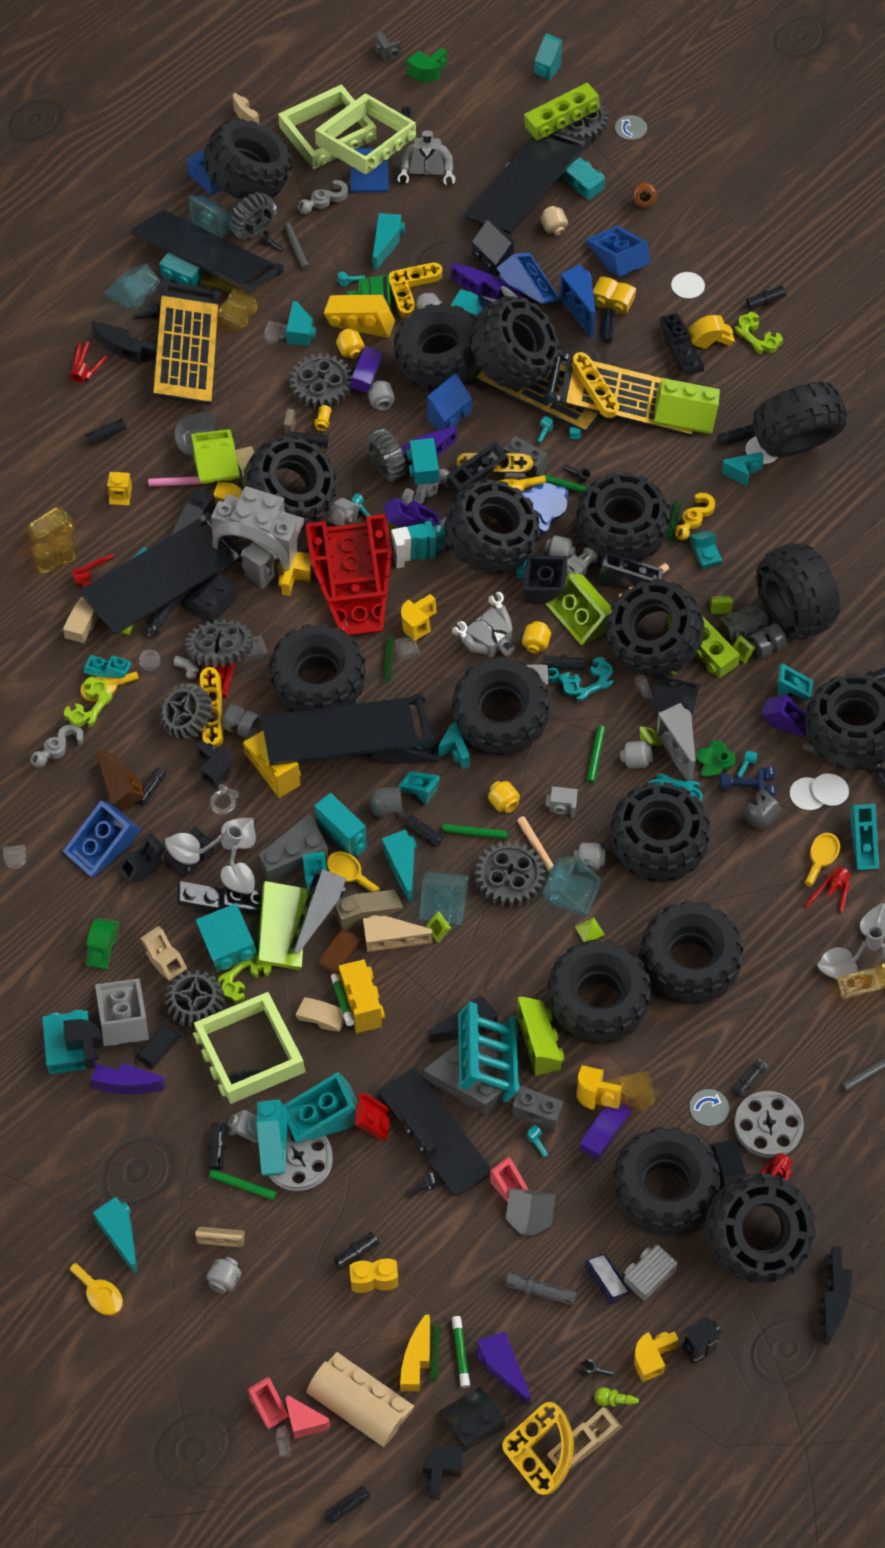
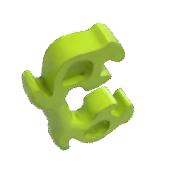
[735,312,783,355]
[64,677,113,728]
[217,956,272,1004]

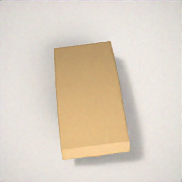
[233,93,259,124]
[296,997,345,1032]

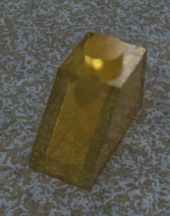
[836,963,885,999]
[604,1071,655,1109]

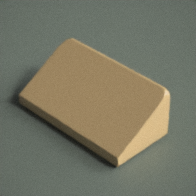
[195,1227,245,1248]

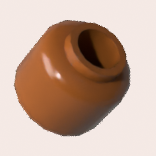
[632,181,657,208]

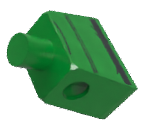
[347,275,391,311]

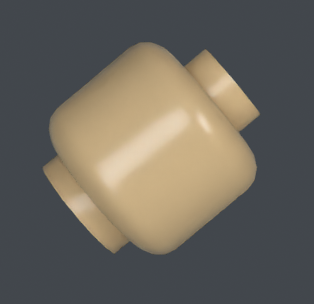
[540,206,568,236]

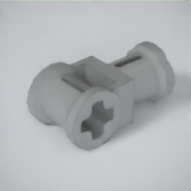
[566,547,599,576]

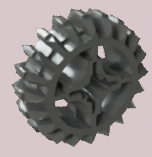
[228,192,277,240]
[366,428,407,482]
[159,683,214,740]
[164,969,225,1029]

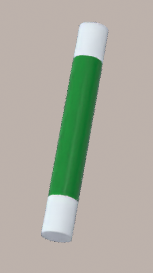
[331,974,355,1026]
[451,1316,470,1388]

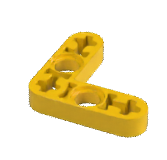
[389,263,442,318]

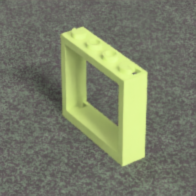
[278,84,377,169]
[315,93,416,174]
[193,992,305,1104]

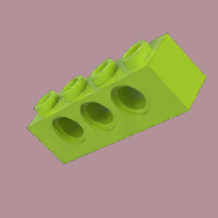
[524,82,600,141]
[666,613,740,678]

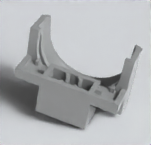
[211,486,304,571]

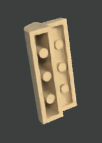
[306,1352,414,1447]

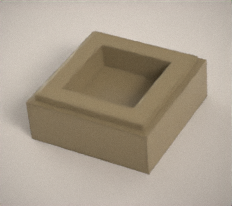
[284,409,296,436]

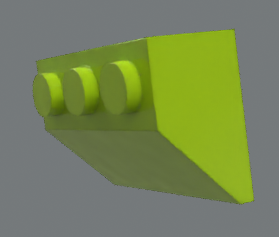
[654,378,720,435]
[546,573,612,646]
[517,997,564,1076]

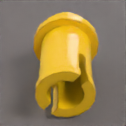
[314,405,332,431]

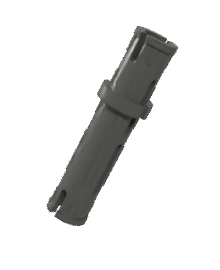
[505,1272,577,1306]

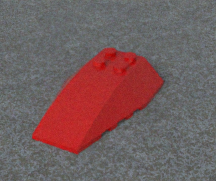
[305,514,392,636]

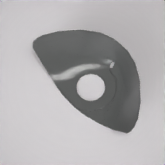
[175,412,216,456]

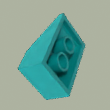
[284,1072,358,1144]

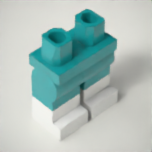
[391,521,446,568]

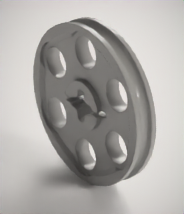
[734,1091,804,1158]
[269,1126,333,1191]

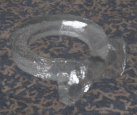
[210,784,239,815]

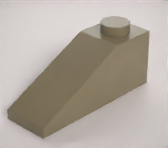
[334,890,403,930]

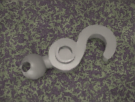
[297,180,348,214]
[402,469,449,504]
[30,724,84,768]

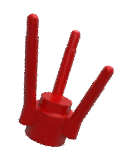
[69,341,108,383]
[72,554,115,588]
[804,867,851,913]
[759,1153,793,1180]

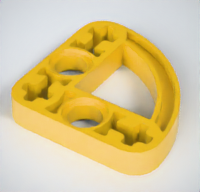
[502,1402,574,1496]

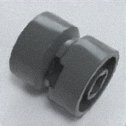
[748,623,788,660]
[222,704,261,739]

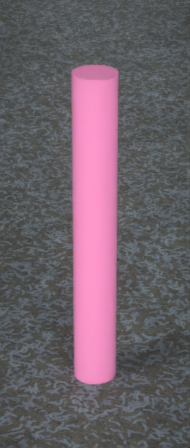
[148,476,206,487]

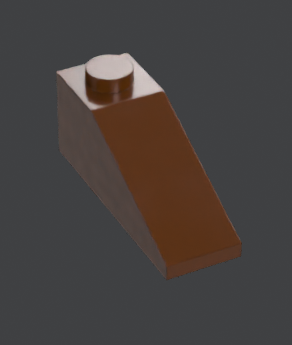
[96,750,144,809]

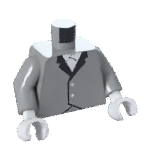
[398,131,456,185]
[452,592,515,657]

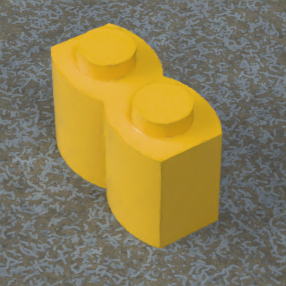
[593,277,636,314]
[349,1259,398,1293]

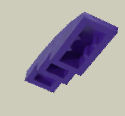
[450,263,523,300]

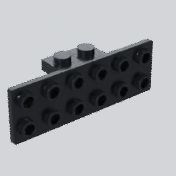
[378,1067,492,1197]

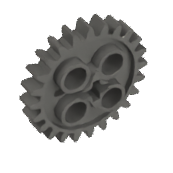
[559,101,608,141]
[289,353,353,409]
[185,619,253,668]
[475,840,546,908]

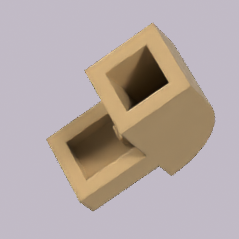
[140,926,187,981]

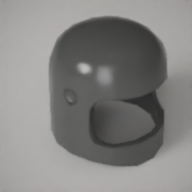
[370,786,405,818]
[743,789,782,830]

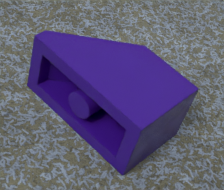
[761,695,806,736]

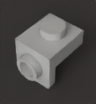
[227,1110,258,1143]

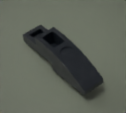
[659,313,704,376]
[91,321,157,365]
[177,881,262,915]
[818,1246,852,1345]

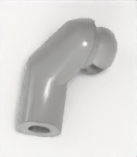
[174,656,199,679]

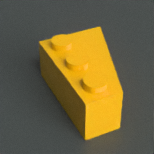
[324,295,395,338]
[243,731,301,798]
[339,959,385,1034]

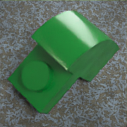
[407,48,448,82]
[86,917,120,969]

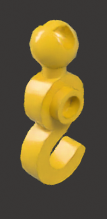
[674,493,715,541]

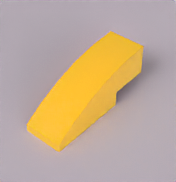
[400,1315,430,1392]

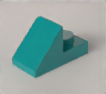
[722,452,764,486]
[689,531,722,570]
[778,663,813,701]
[439,722,470,769]
[399,771,440,806]

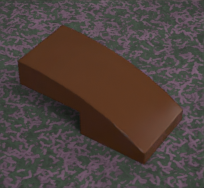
[318,928,362,975]

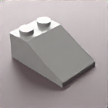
[656,703,695,781]
[95,978,149,1046]

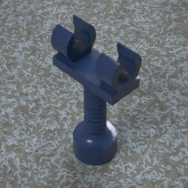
[719,767,777,799]

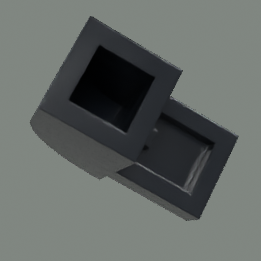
[196,740,231,791]
[117,833,165,884]
[63,1019,103,1069]
[423,1445,463,1500]

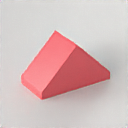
[490,1157,529,1202]
[248,1377,289,1429]
[286,1396,330,1439]

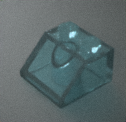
[188,195,231,238]
[104,263,161,308]
[542,855,603,916]
[419,870,469,925]

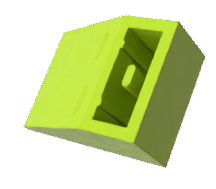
[191,429,240,484]

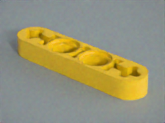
[571,352,619,418]
[457,453,533,472]
[200,667,223,748]

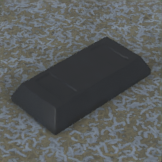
[135,1024,181,1070]

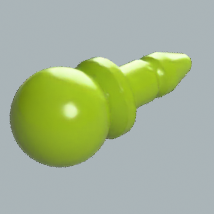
[594,1387,639,1407]

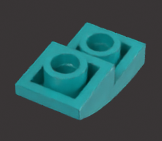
[83,655,132,678]

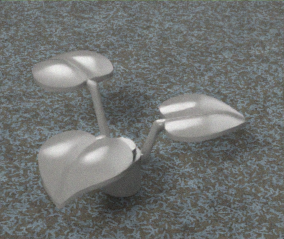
[165,818,256,894]
[817,903,885,985]

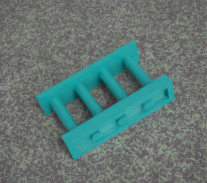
[458,1001,520,1103]

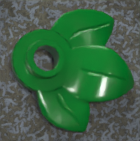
[695,741,736,777]

